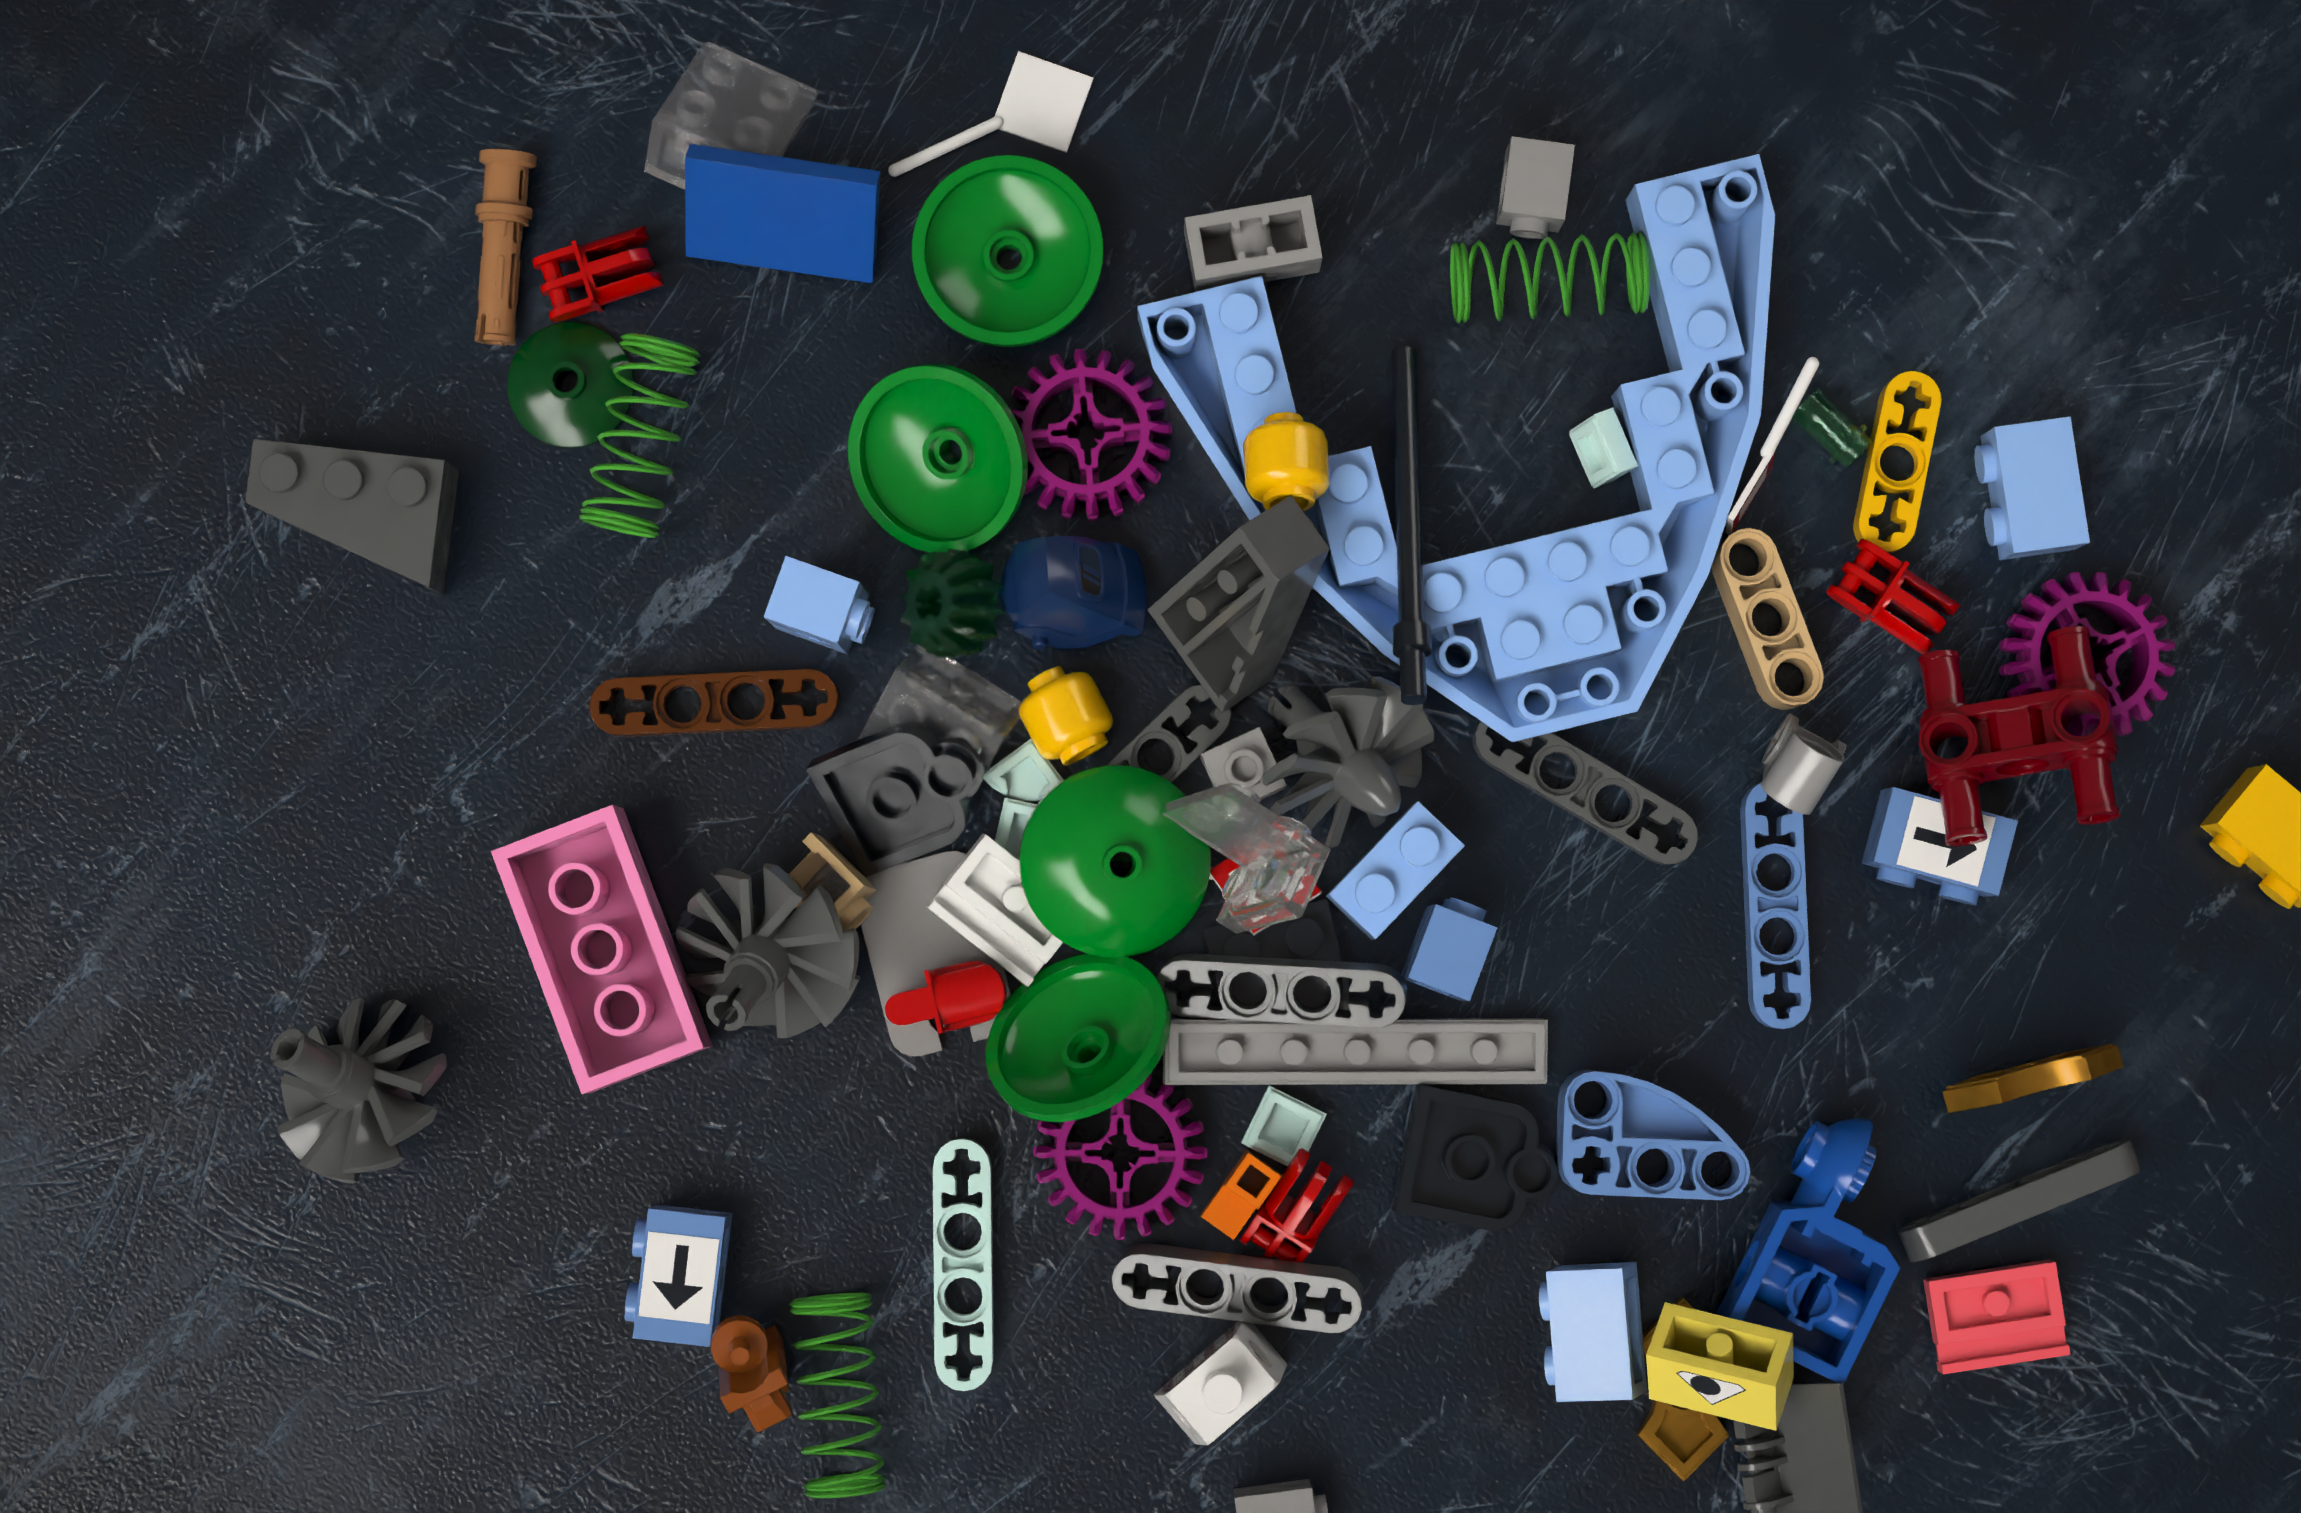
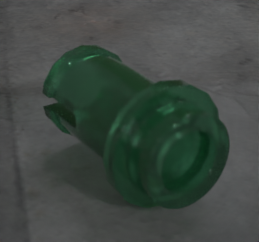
[1791,388,1873,469]

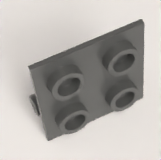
[1733,1382,1863,1513]

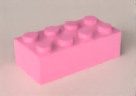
[491,805,713,1094]

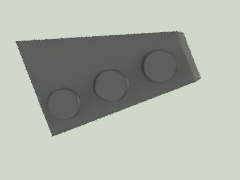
[245,439,459,595]
[1148,495,1330,713]

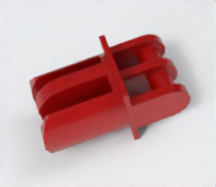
[532,226,664,322]
[1826,539,1961,655]
[885,961,1007,1034]
[1239,1148,1354,1262]

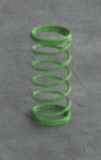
[1450,231,1650,324]
[579,333,701,538]
[789,1293,887,1498]

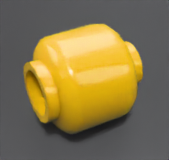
[1243,412,1330,511]
[1018,666,1113,766]

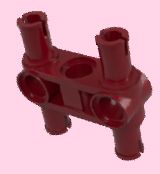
[1918,626,2120,846]

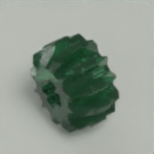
[899,549,1005,658]

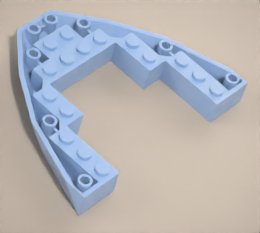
[1137,154,1775,742]

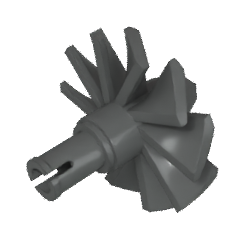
[1262,677,1434,848]
[676,863,860,1038]
[270,998,447,1183]

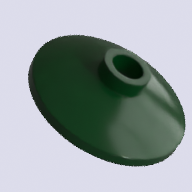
[507,322,634,448]

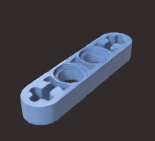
[1740,782,1811,1029]

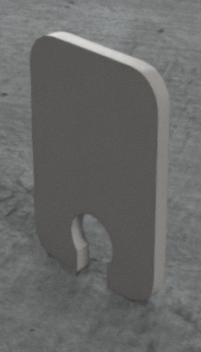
[861,851,1011,1056]

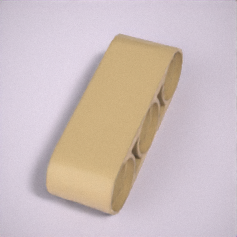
[1711,528,1824,710]

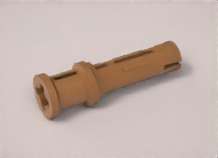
[474,149,537,346]

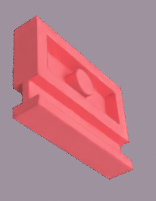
[1923,1259,2071,1374]

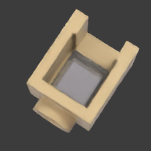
[787,832,877,930]

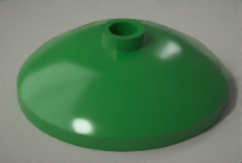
[912,155,1104,347]
[848,363,1028,554]
[1019,765,1211,958]
[986,954,1171,1122]

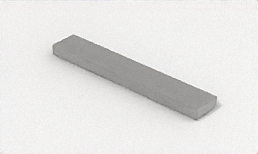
[1163,1018,1548,1085]

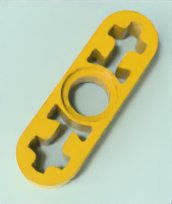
[1853,371,1941,554]

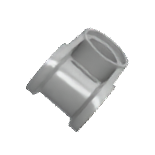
[1761,713,1847,815]

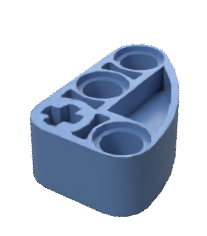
[1556,1070,1750,1200]

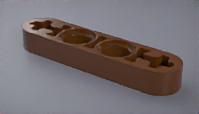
[589,669,840,737]

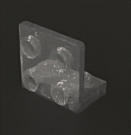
[644,42,818,190]
[858,640,1022,802]
[1162,783,1331,934]

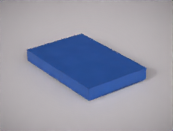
[685,144,880,283]

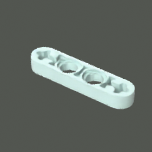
[933,1137,994,1391]

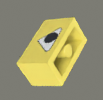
[1646,1302,1794,1431]

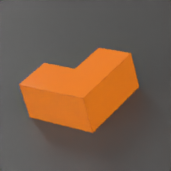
[1200,1149,1282,1240]

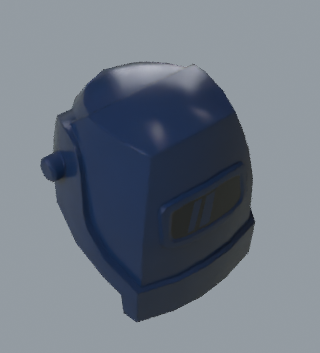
[999,536,1147,650]

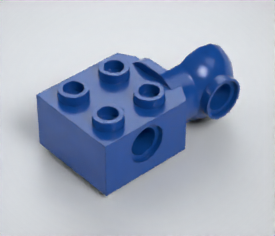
[1716,1118,1900,1384]

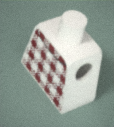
[1153,1321,1288,1445]

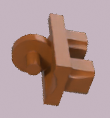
[710,1315,792,1432]

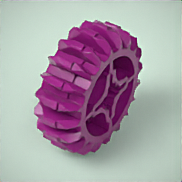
[1010,349,1172,522]
[1999,572,2175,737]
[1033,1072,1207,1240]

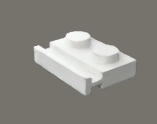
[925,834,1063,987]

